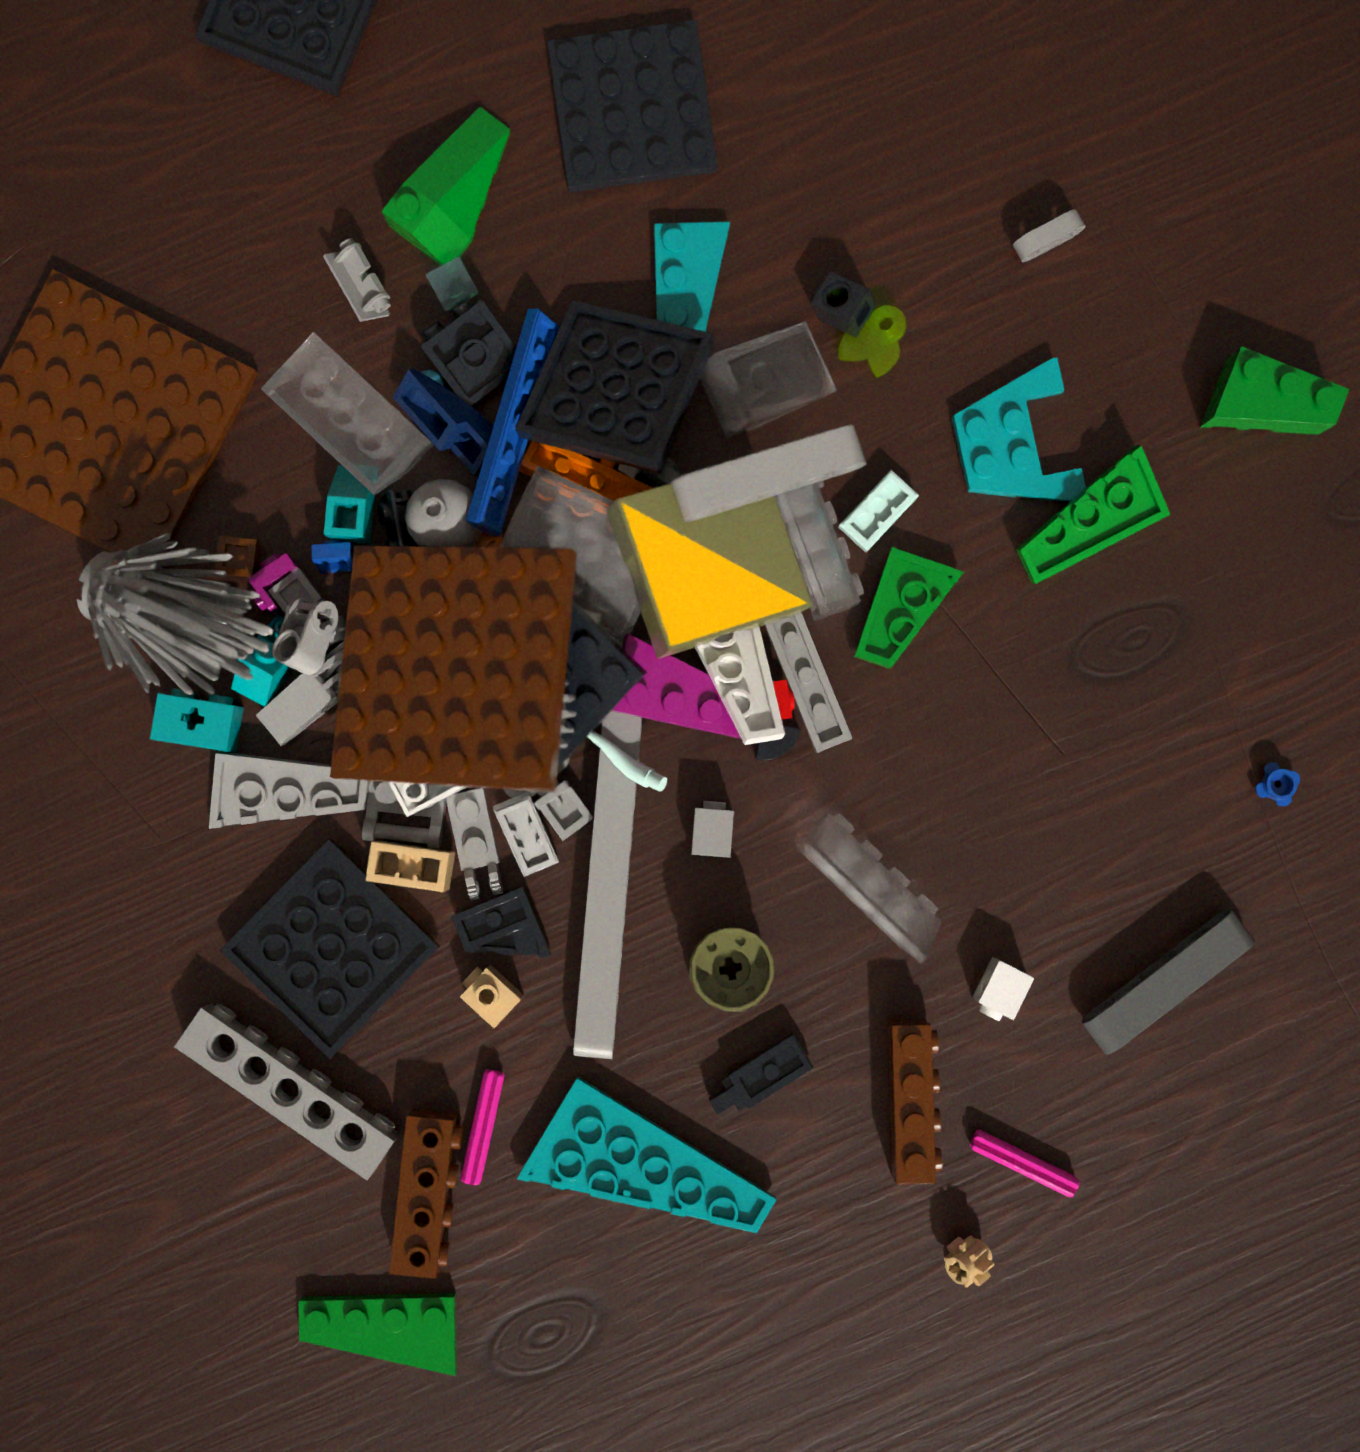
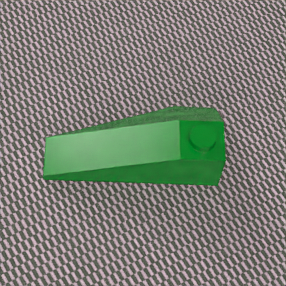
[382,107,510,272]

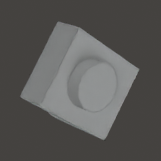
[534,780,594,841]

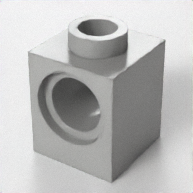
[691,801,734,858]

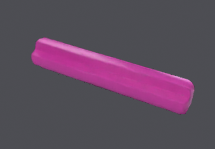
[460,1069,505,1185]
[970,1130,1080,1197]

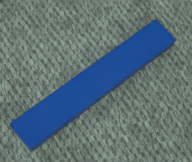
[466,308,560,537]

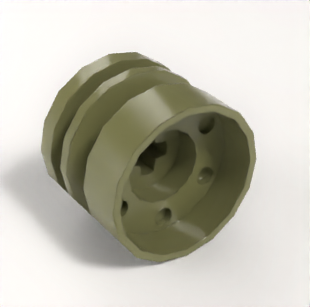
[689,928,774,1011]

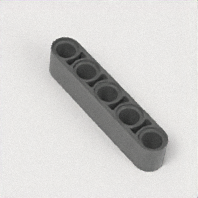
[1081,909,1255,1054]

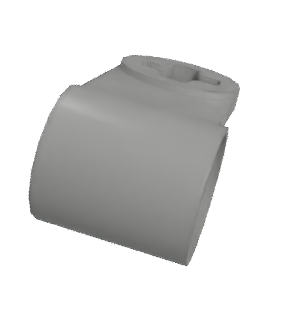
[272,597,338,675]

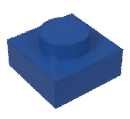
[312,539,354,574]

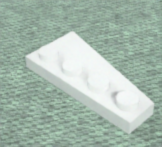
[695,627,785,745]

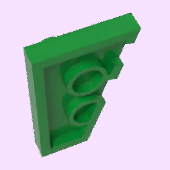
[853,547,964,669]

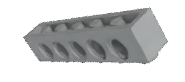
[174,1003,400,1180]

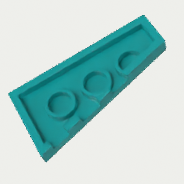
[655,222,730,332]

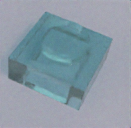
[426,257,479,311]

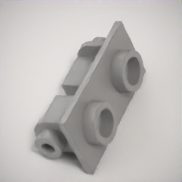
[323,239,390,322]

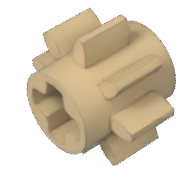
[944,1235,994,1287]

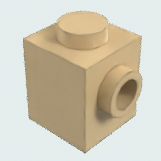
[460,964,524,1028]

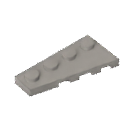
[209,751,370,829]

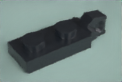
[708,1033,814,1115]

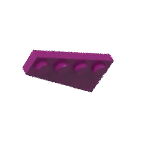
[612,634,741,739]

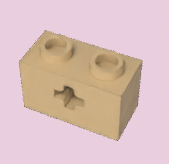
[366,841,455,892]

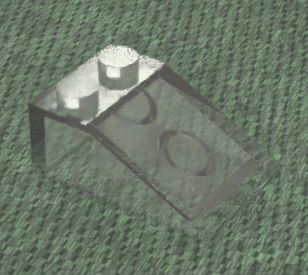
[700,321,837,439]

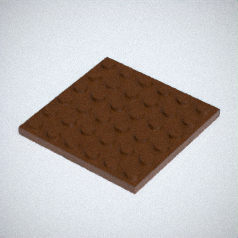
[0,269,259,554]
[330,546,577,792]

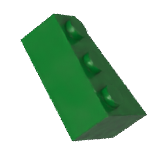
[1200,346,1350,435]

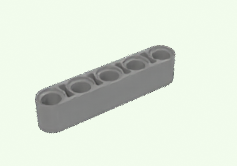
[671,425,866,522]

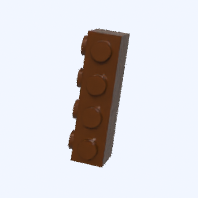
[886,1019,942,1185]
[389,1109,463,1279]

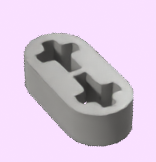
[1013,209,1085,262]

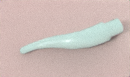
[588,731,667,792]

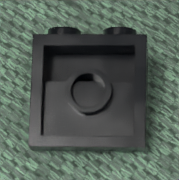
[418,298,516,406]

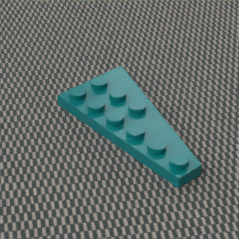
[517,1076,777,1233]

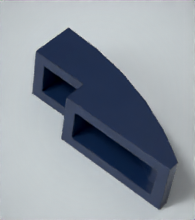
[393,368,494,476]

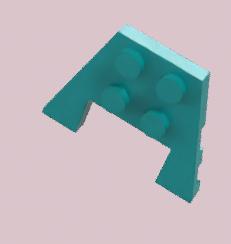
[951,357,1086,502]

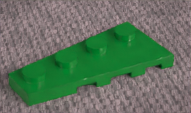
[1016,445,1171,584]
[298,1293,457,1376]

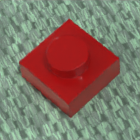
[772,680,795,720]

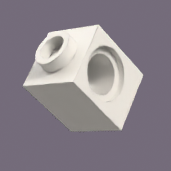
[972,957,1034,1021]

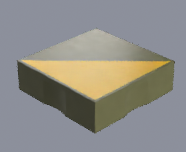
[607,484,813,659]

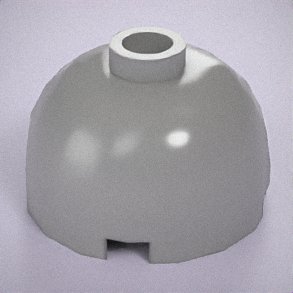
[405,478,483,547]

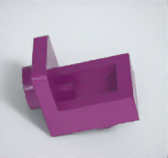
[248,553,303,614]

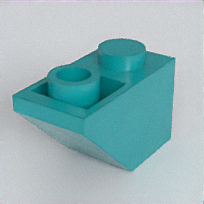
[324,465,378,544]
[231,615,293,707]

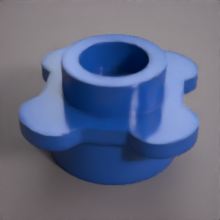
[1255,762,1300,806]

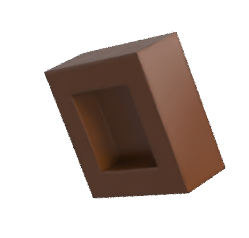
[214,535,260,578]

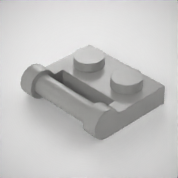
[362,781,446,849]

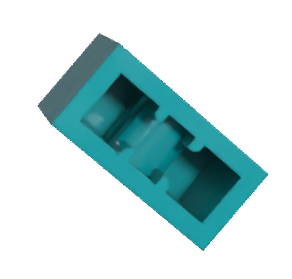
[150,688,244,753]

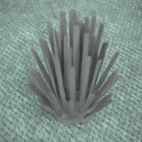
[77,533,273,695]

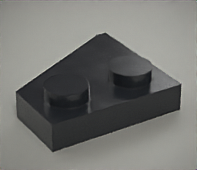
[451,885,552,958]

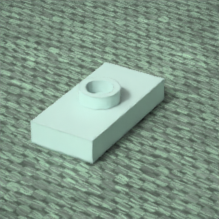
[838,470,919,552]

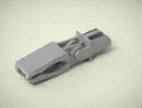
[256,638,345,746]

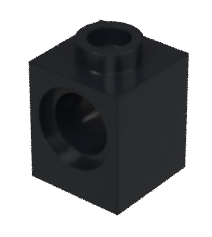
[811,271,876,338]

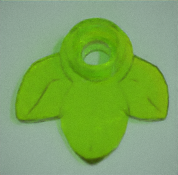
[838,305,906,377]

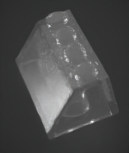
[261,332,434,495]
[775,481,864,621]

